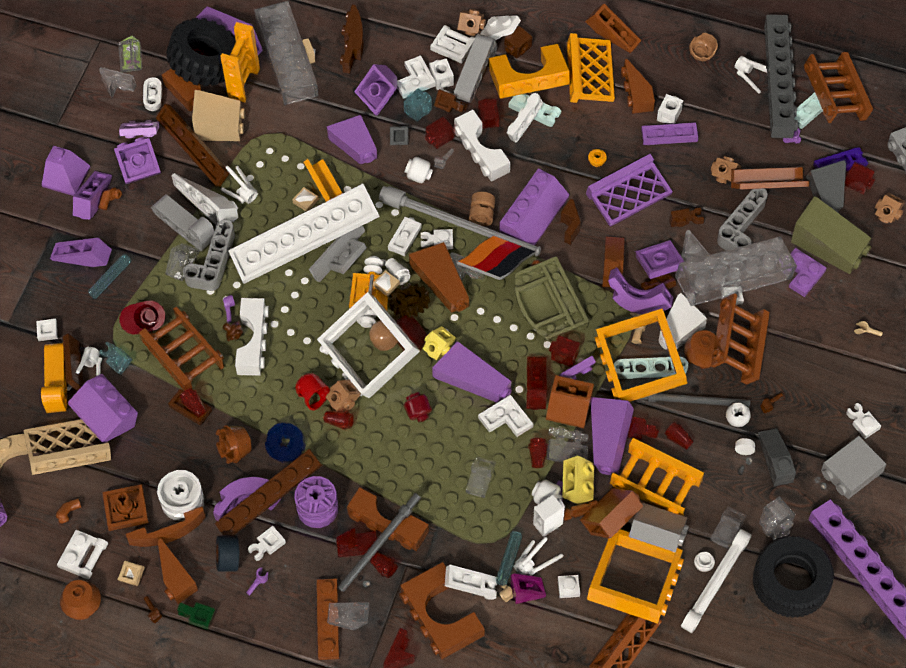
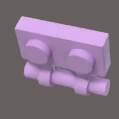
[119,120,159,138]

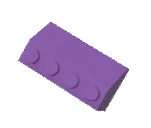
[500,168,570,246]

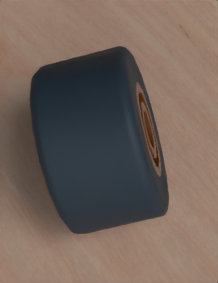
[215,535,239,572]

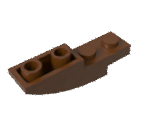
[340,4,364,74]

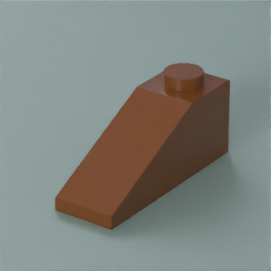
[585,4,641,53]
[602,236,624,287]
[158,538,198,604]

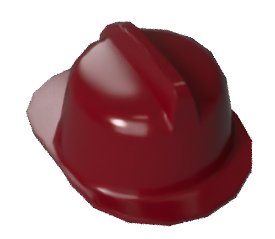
[119,301,165,335]

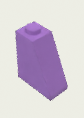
[327,115,377,164]

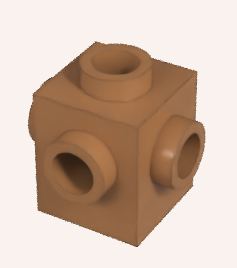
[457,9,486,36]
[711,156,742,184]
[875,193,905,223]
[326,380,361,411]

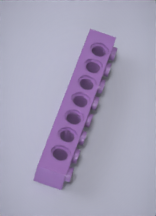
[809,499,906,639]

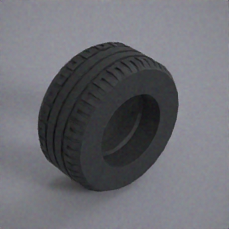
[753,536,834,618]

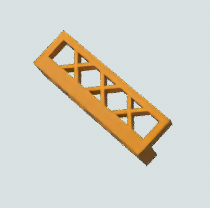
[304,159,343,202]

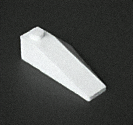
[171,173,238,225]

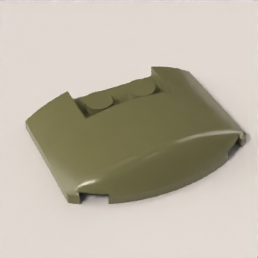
[514,256,589,340]

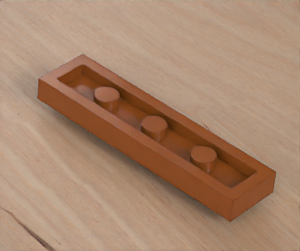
[317,579,339,660]

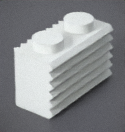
[533,495,565,537]

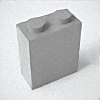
[821,436,886,499]
[629,502,689,552]

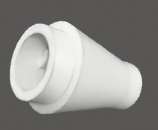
[385,258,410,285]

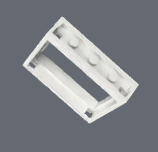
[317,292,420,398]

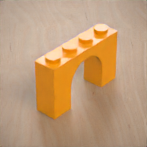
[489,44,570,99]

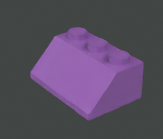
[68,374,138,444]

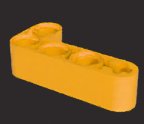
[41,343,67,413]

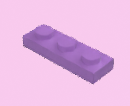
[641,123,698,145]

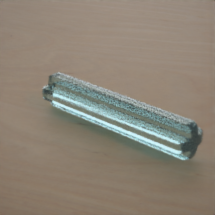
[88,254,131,299]
[496,531,522,586]

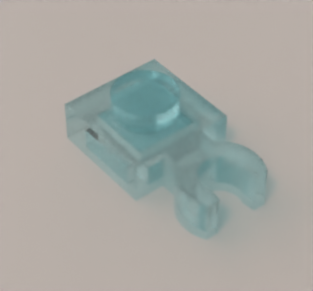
[99,342,132,375]

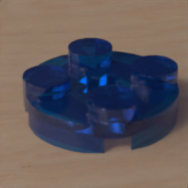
[265,423,306,463]

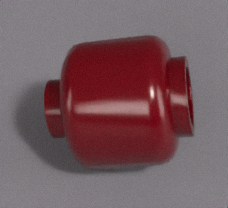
[403,392,432,423]

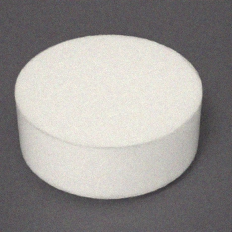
[735,438,755,455]

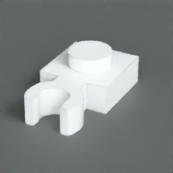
[421,229,453,249]
[846,403,881,439]
[248,526,286,561]

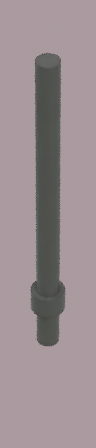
[640,393,750,407]
[338,493,421,592]

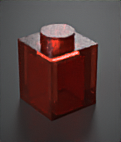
[478,99,499,129]
[425,116,454,149]
[845,162,875,195]
[549,335,580,367]

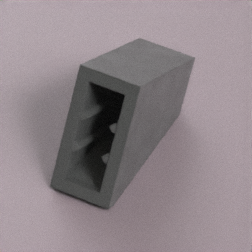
[806,160,846,213]

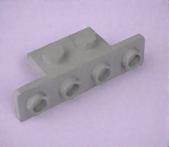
[309,226,367,282]

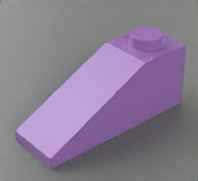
[73,171,112,220]
[50,238,112,267]

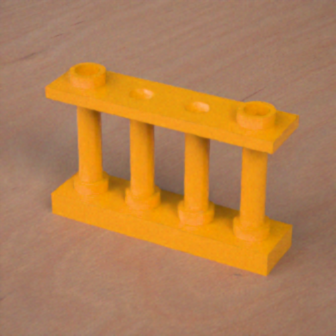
[221,22,260,103]
[610,438,704,516]

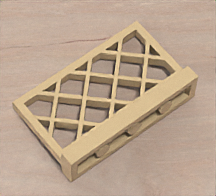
[24,419,111,475]

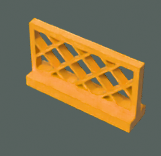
[567,33,615,103]

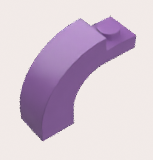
[608,268,673,314]
[213,477,282,521]

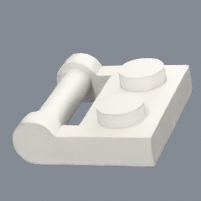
[430,25,475,64]
[57,530,108,579]

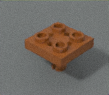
[102,484,149,531]

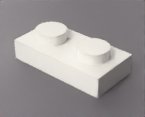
[388,217,422,256]

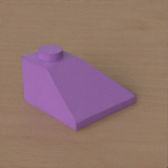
[354,64,397,115]
[42,146,91,196]

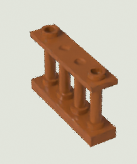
[804,52,873,123]
[711,293,770,385]
[139,307,224,393]

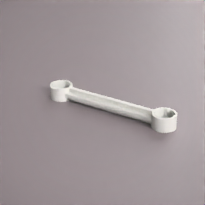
[681,529,752,633]

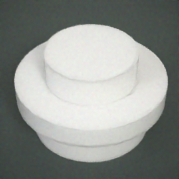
[694,552,715,572]

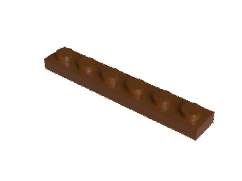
[156,104,229,187]
[214,449,323,535]

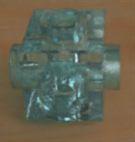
[403,88,432,122]

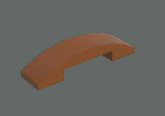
[126,507,206,547]

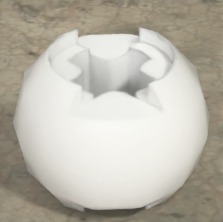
[726,402,751,427]

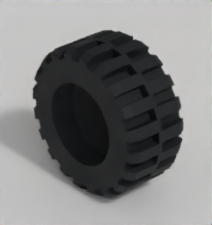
[166,18,236,86]

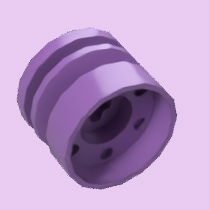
[294,476,339,528]

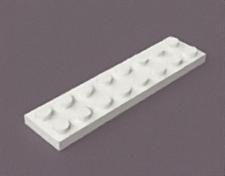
[228,184,380,284]

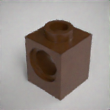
[504,26,532,59]

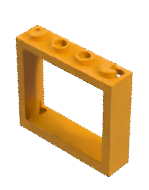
[594,308,687,402]
[587,529,684,624]

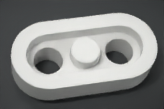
[143,77,162,111]

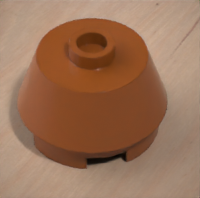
[684,330,716,369]
[216,425,251,464]
[60,580,101,620]

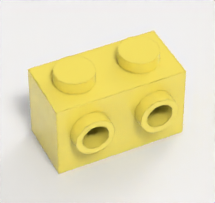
[562,456,594,505]

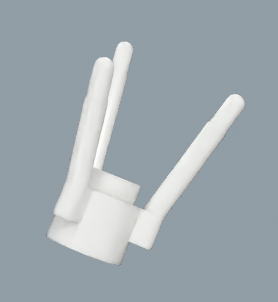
[735,56,767,93]
[221,166,258,204]
[67,347,102,391]
[513,537,564,576]

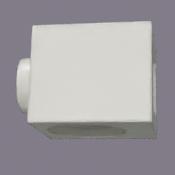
[430,58,454,90]
[657,94,683,124]

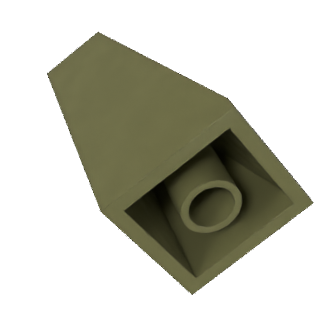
[791,196,871,274]

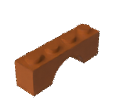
[347,487,429,551]

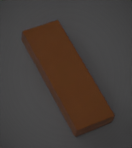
[63,333,83,391]

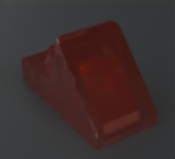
[336,528,378,558]
[383,628,415,668]

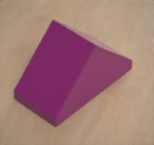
[511,573,546,604]

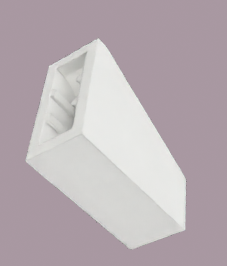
[659,293,707,350]

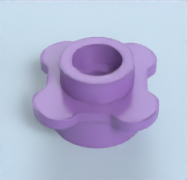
[783,128,801,144]

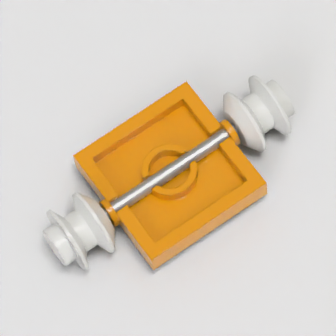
[349,256,389,328]

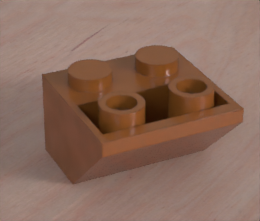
[546,375,594,429]

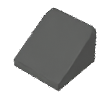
[390,127,408,145]

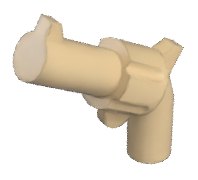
[630,312,646,344]

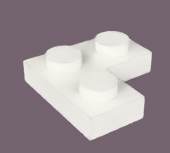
[397,56,436,99]
[478,395,533,437]

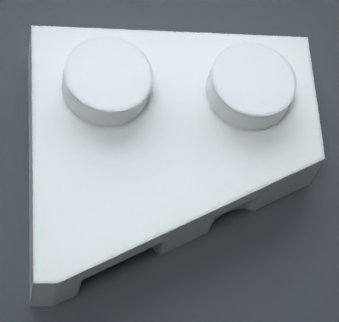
[481,15,521,40]

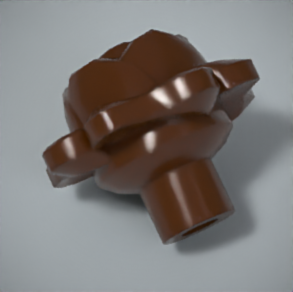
[223,320,243,342]

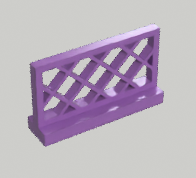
[586,154,673,227]

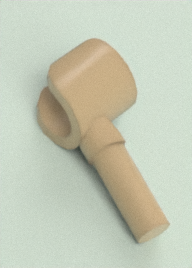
[854,321,883,336]
[496,574,513,602]

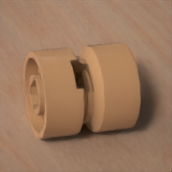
[469,192,495,227]

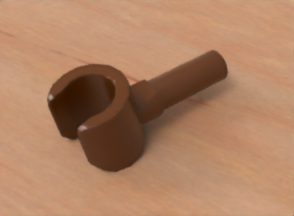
[760,392,783,414]
[144,596,162,624]

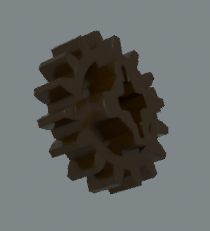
[388,283,430,318]

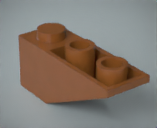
[621,59,655,114]

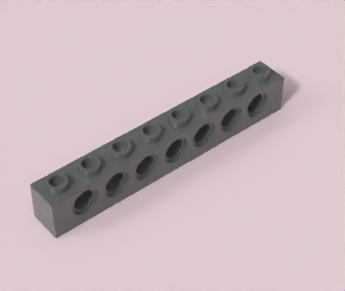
[764,15,798,138]

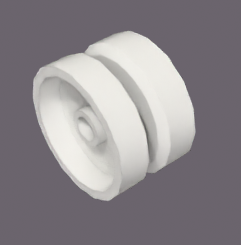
[157,470,204,521]

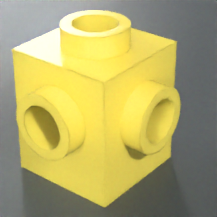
[422,326,456,360]

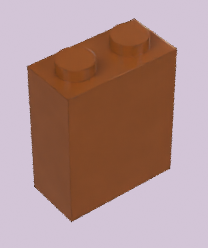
[580,488,643,538]

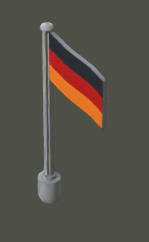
[379,186,541,280]

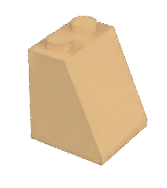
[192,90,245,141]

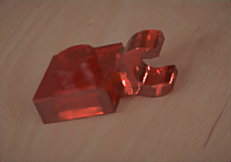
[627,417,659,440]

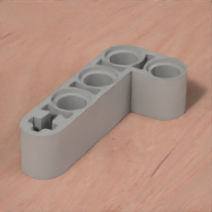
[454,34,497,103]
[717,188,767,258]
[151,195,214,251]
[183,219,235,291]

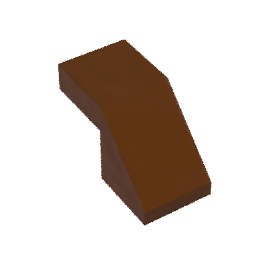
[560,198,581,245]

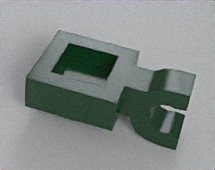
[177,602,215,630]

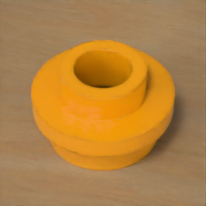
[588,149,607,167]

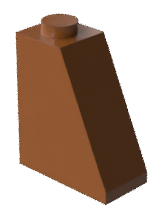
[162,69,201,112]

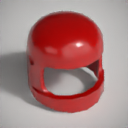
[295,373,330,411]

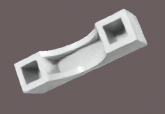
[453,110,510,182]
[235,298,269,376]

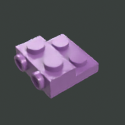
[114,137,161,184]

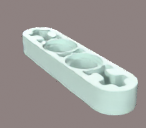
[614,357,688,379]

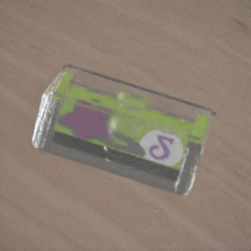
[118,36,142,72]

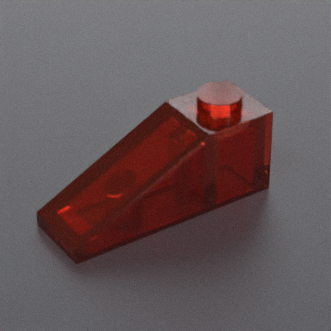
[526,356,547,410]

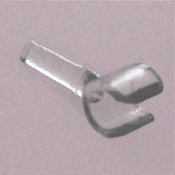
[434,149,454,169]

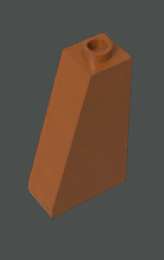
[409,242,469,313]

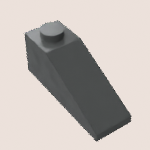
[758,428,796,486]

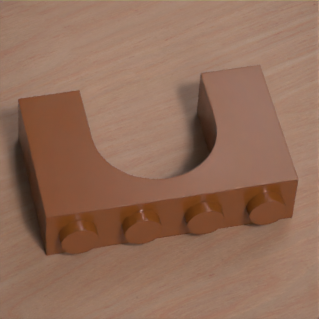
[399,562,485,659]

